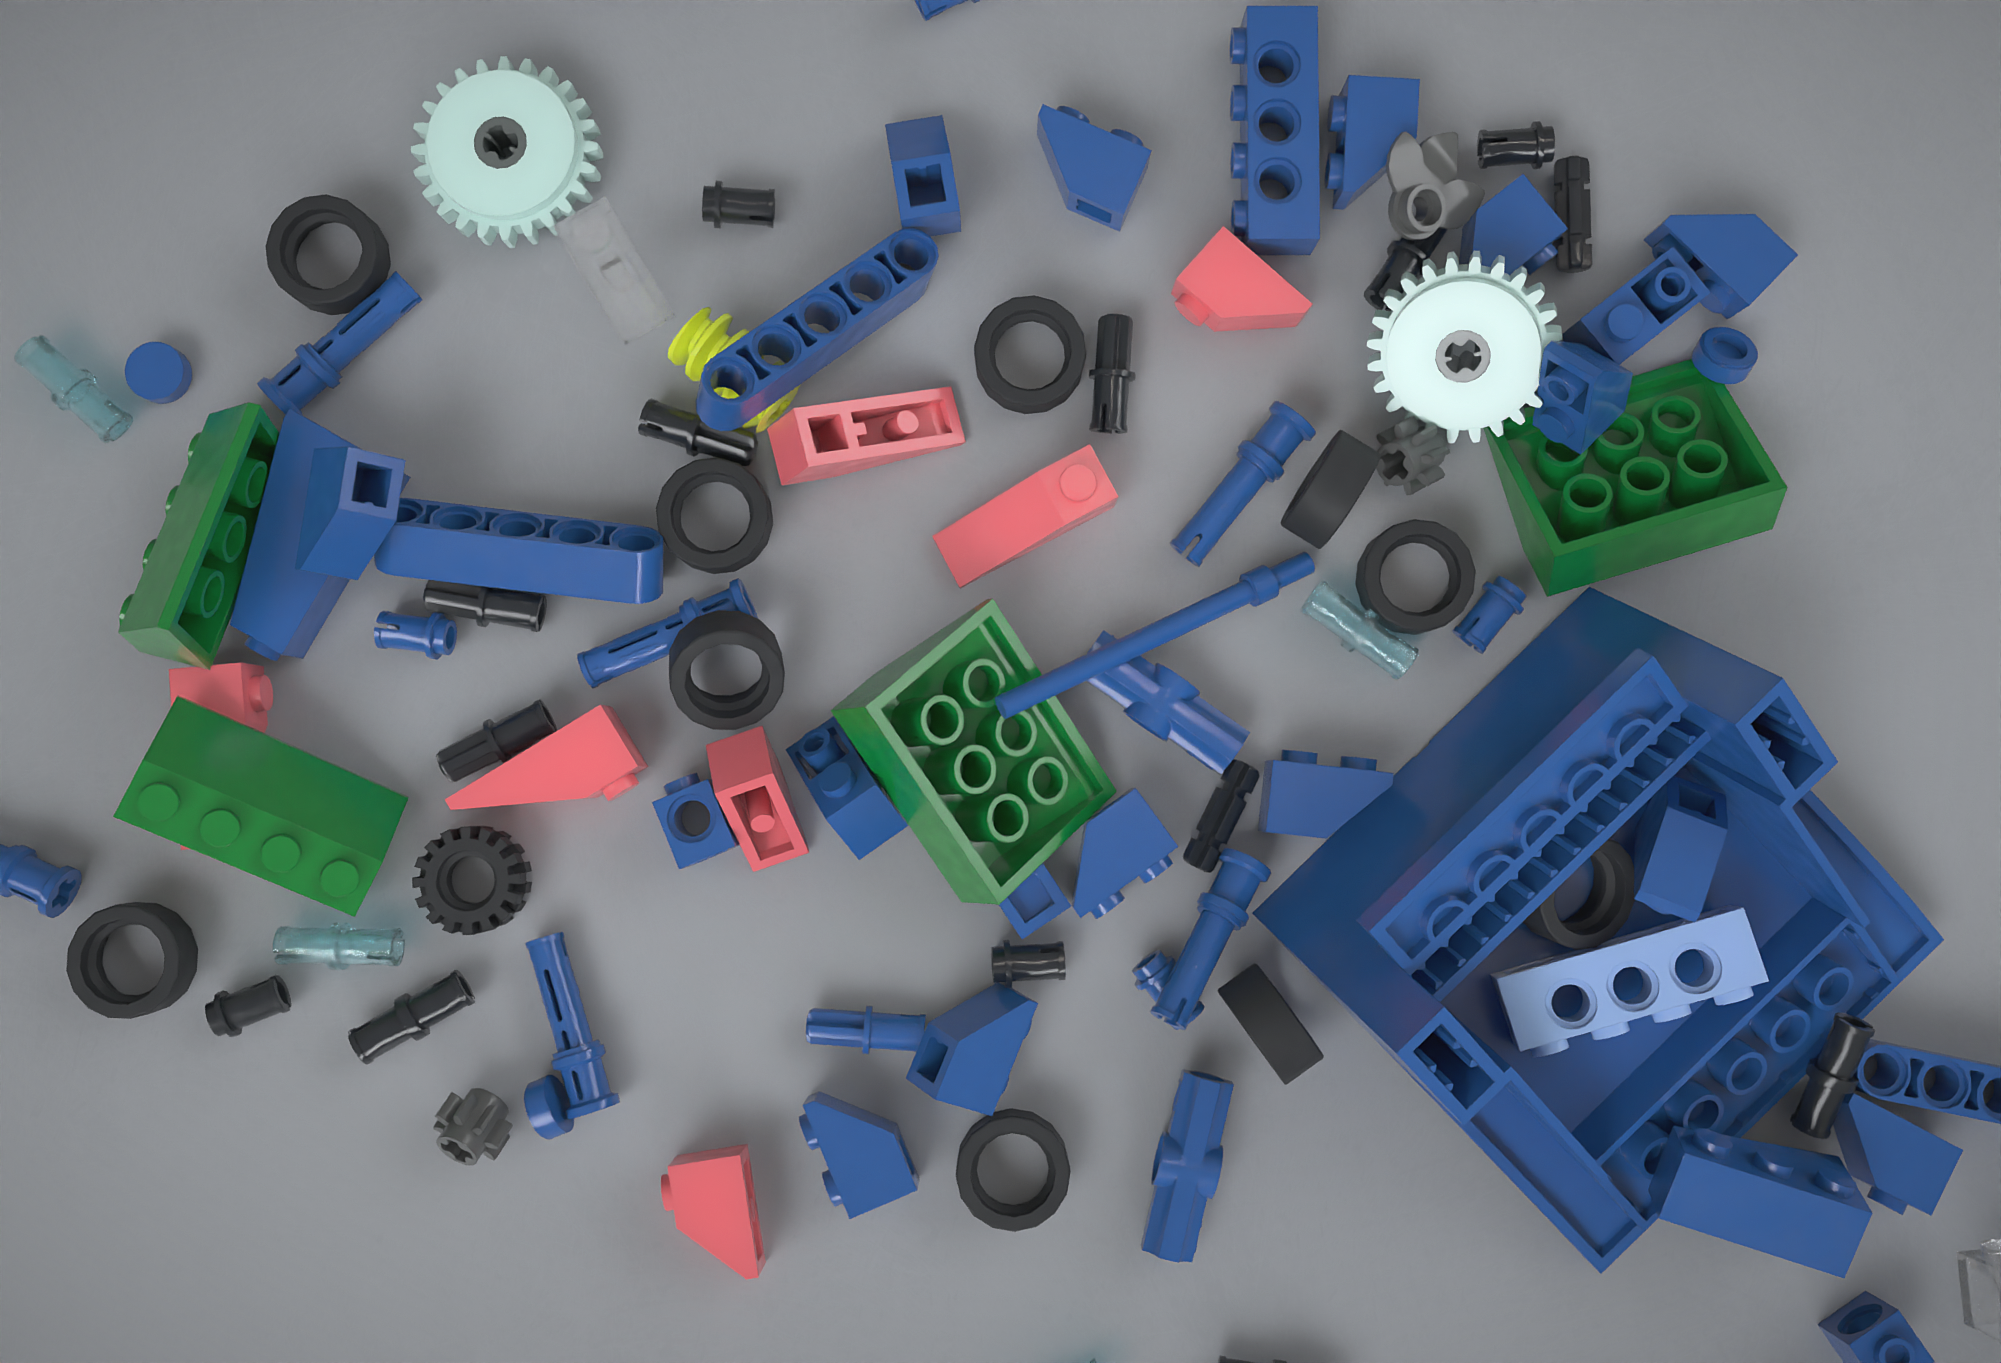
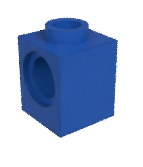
[652,773,740,869]
[1817,1291,1935,1363]

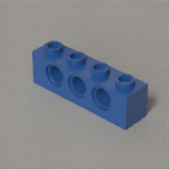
[1230,6,1320,255]

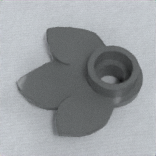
[1386,132,1485,240]

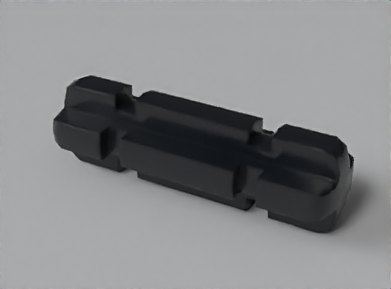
[1554,156,1592,273]
[1183,759,1260,873]

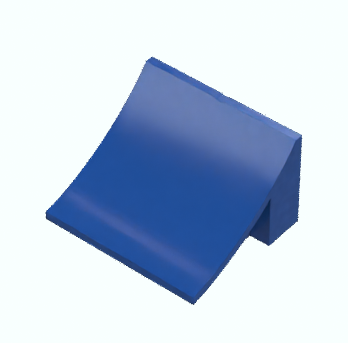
[1252,587,1944,1274]

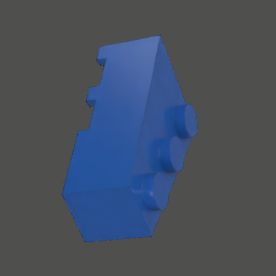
[1648,1126,1873,1278]

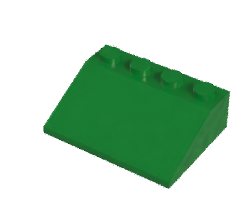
[1483,359,1788,597]
[831,598,1117,905]

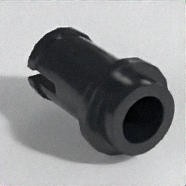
[1477,121,1555,169]
[702,180,775,229]
[991,940,1066,988]
[205,975,292,1037]

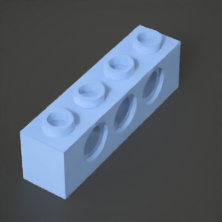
[1490,905,1769,1057]

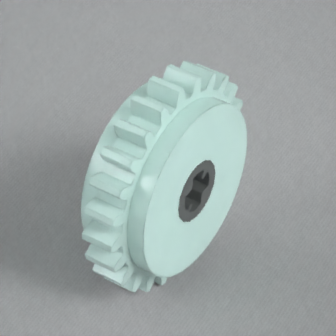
[411,56,603,248]
[1367,250,1562,443]

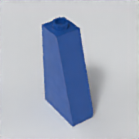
[230,409,411,661]

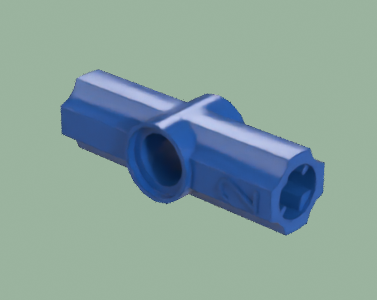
[1087,630,1250,774]
[1141,1069,1234,1263]

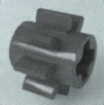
[1376,416,1450,495]
[433,1088,513,1165]

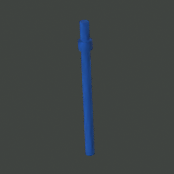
[995,552,1315,719]

